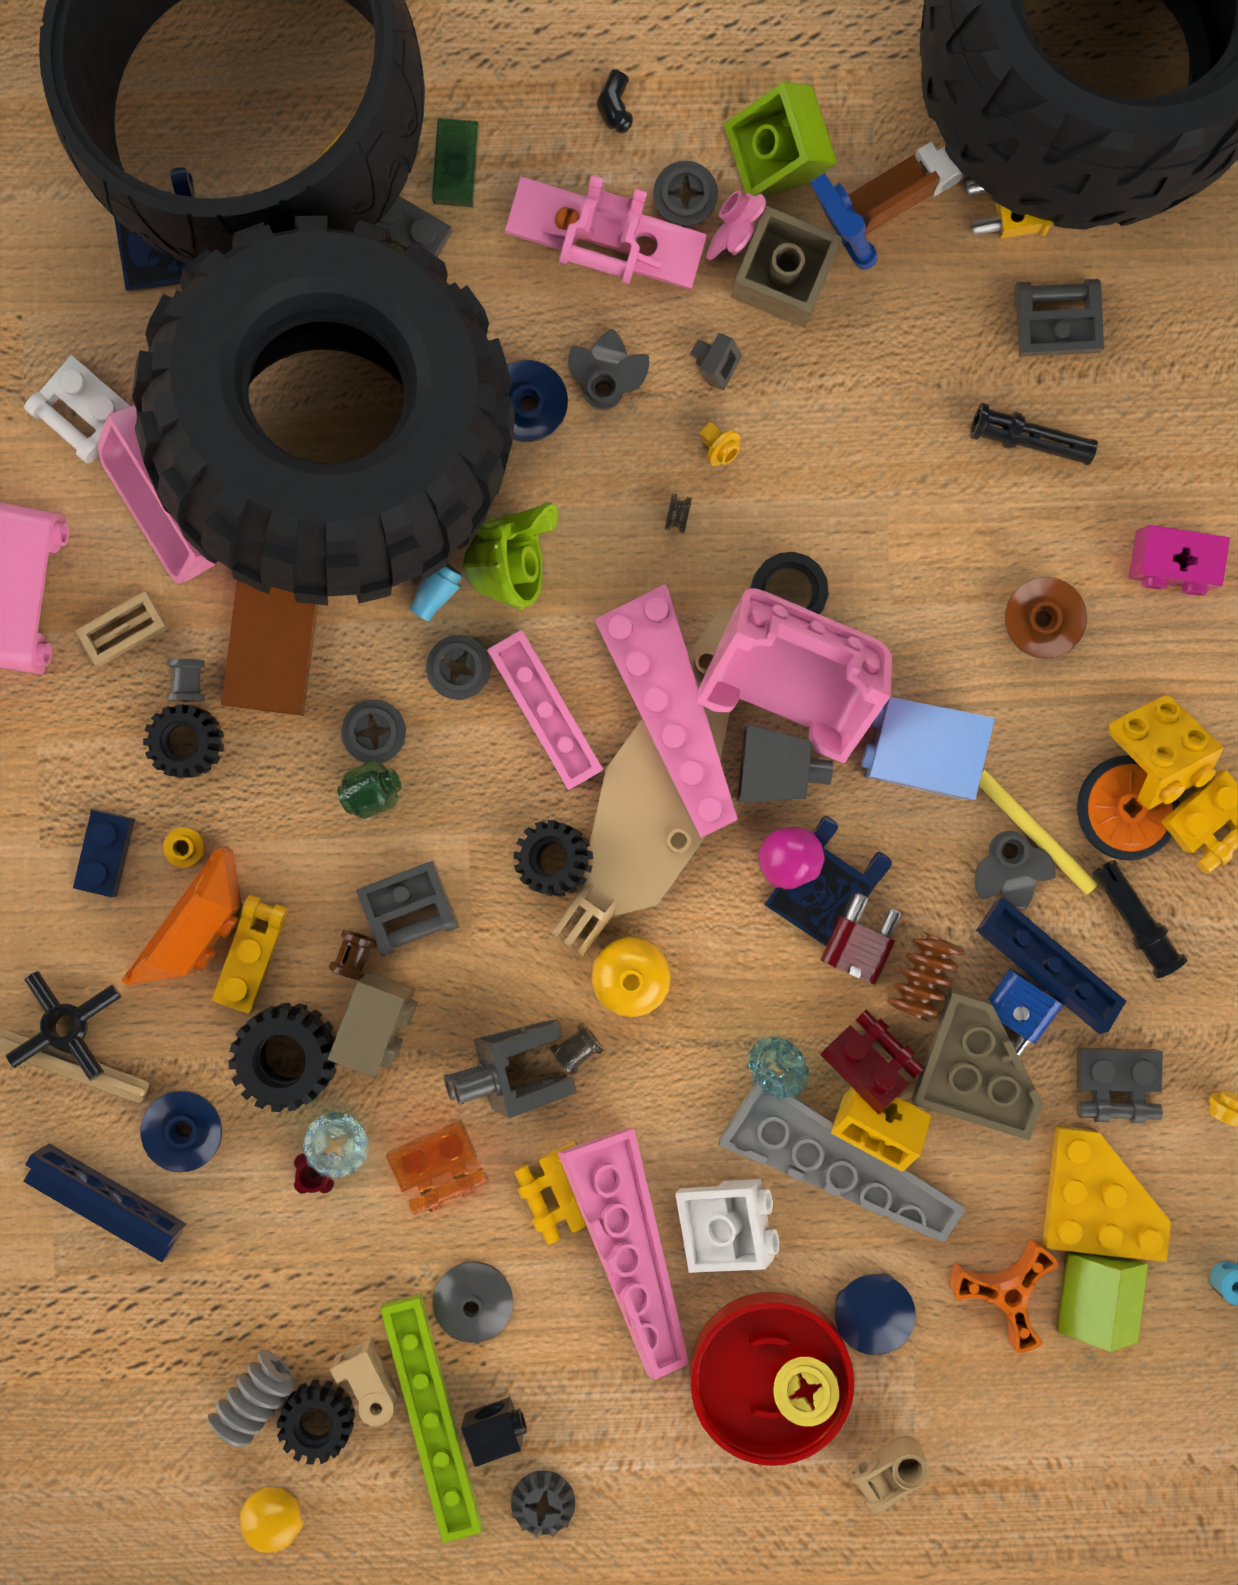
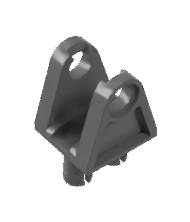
[444,1019,577,1118]

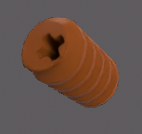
[887,931,965,1022]

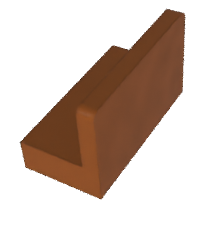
[848,155,940,235]

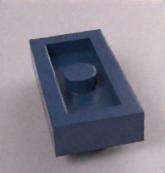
[73,810,135,898]

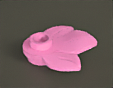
[706,190,766,261]

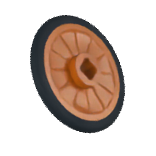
[1077,755,1180,861]

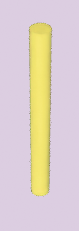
[979,769,1098,894]

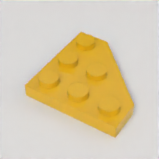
[1042,1125,1171,1262]

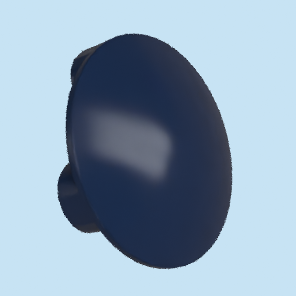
[835,1273,916,1355]

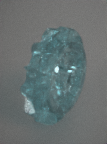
[746,1037,809,1101]
[302,1112,368,1179]

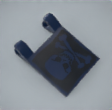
[114,167,195,291]
[764,816,892,946]

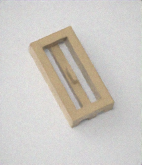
[75,591,170,667]

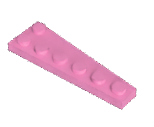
[594,584,738,838]
[558,1127,689,1380]

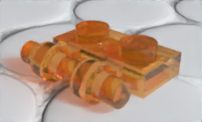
[385,1119,489,1215]

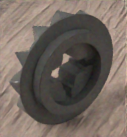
[653,161,718,228]
[426,635,491,700]
[341,700,407,764]
[511,1471,575,1538]

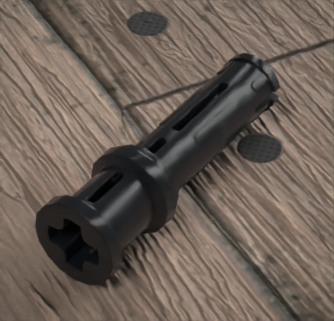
[970,402,1098,465]
[1092,860,1188,978]

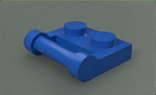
[810,173,878,270]

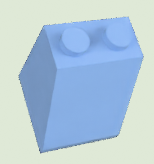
[861,697,995,800]

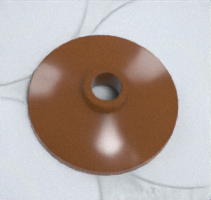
[1005,577,1087,659]

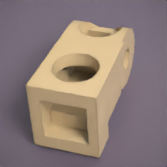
[330,1338,398,1427]

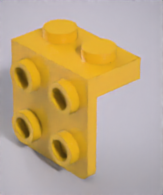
[1107,696,1224,810]

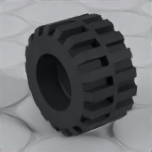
[228,1003,337,1112]

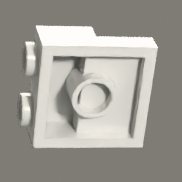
[675,1179,779,1273]

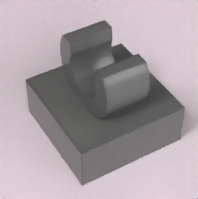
[690,333,742,391]

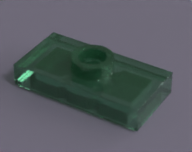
[432,118,480,207]

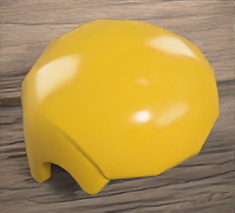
[240,1486,304,1553]

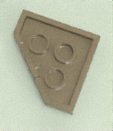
[911,988,1043,1140]

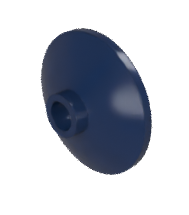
[507,360,568,442]
[140,1091,222,1172]

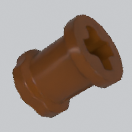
[329,929,377,980]

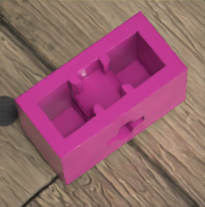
[1128,525,1230,596]

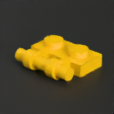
[1161,770,1238,874]
[513,1140,587,1245]

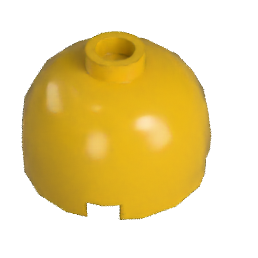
[591,936,671,1018]

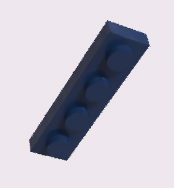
[976,897,1126,1035]

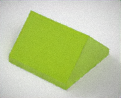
[1056,1251,1148,1352]

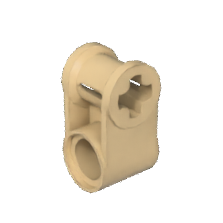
[847,1437,929,1514]

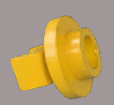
[699,422,741,467]

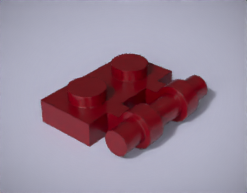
[820,1009,925,1114]

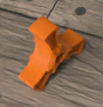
[949,1239,1059,1353]

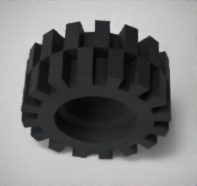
[143,704,224,778]
[513,820,593,897]
[277,1380,355,1465]

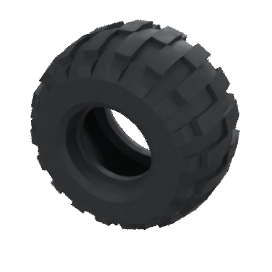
[132,216,515,606]

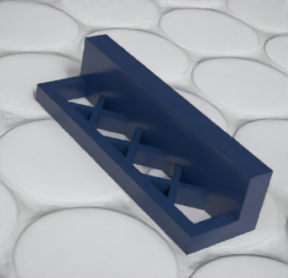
[23,1143,187,1262]

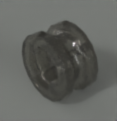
[665,493,692,534]

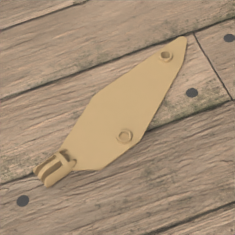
[551,608,734,956]

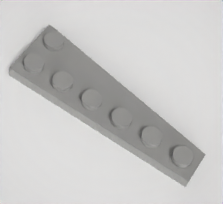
[718,1074,966,1243]

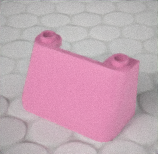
[0,502,69,675]
[696,588,892,763]

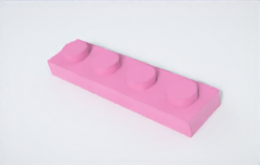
[487,630,603,790]

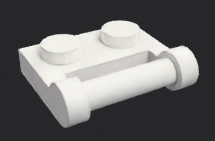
[24,355,130,464]

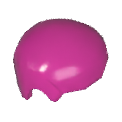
[758,826,824,889]

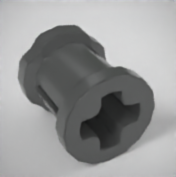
[167,659,205,702]

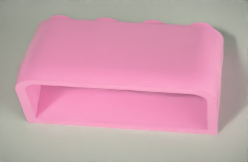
[97,405,219,584]

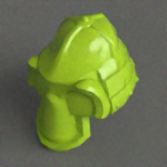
[463,502,558,610]

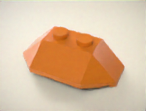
[121,846,242,985]

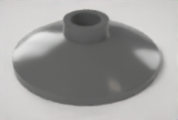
[433,1261,513,1343]

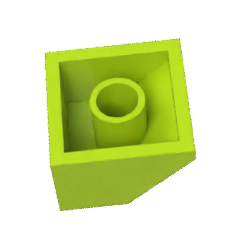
[724,81,838,197]

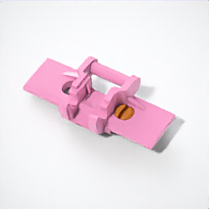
[505,175,707,290]

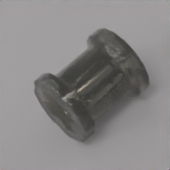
[550,1022,604,1076]

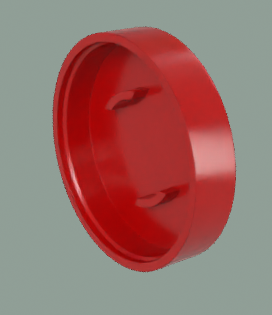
[689,1292,855,1466]

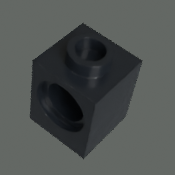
[461,1397,527,1467]

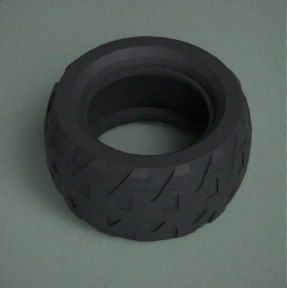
[920,0,1238,230]

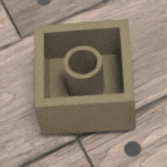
[731,206,842,328]
[327,972,418,1078]

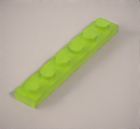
[380,1293,483,1543]

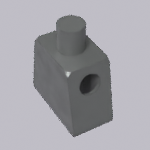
[737,725,833,803]

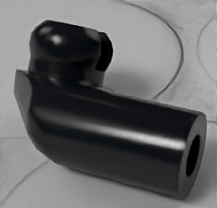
[597,69,633,134]

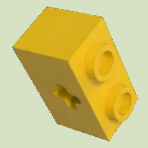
[831,1087,932,1172]

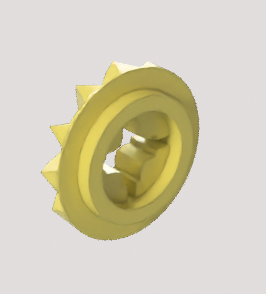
[773,1356,840,1426]

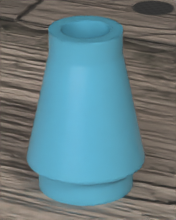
[409,563,463,621]

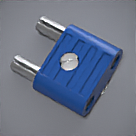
[988,968,1064,1057]

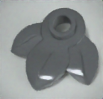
[568,329,649,410]
[975,831,1056,910]

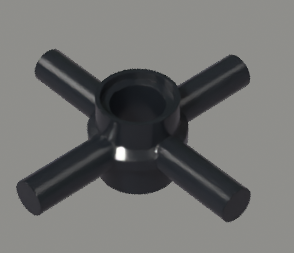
[6,971,122,1081]

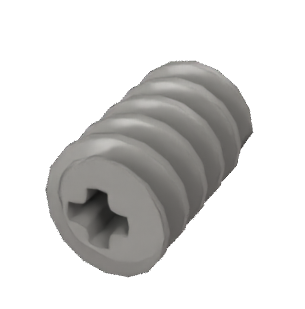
[208,1350,295,1447]

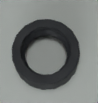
[750,552,829,614]

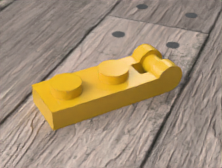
[211,894,289,1014]

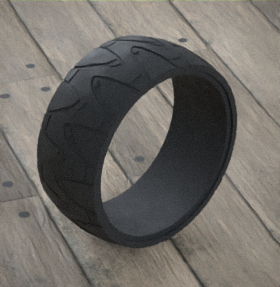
[39,0,425,264]

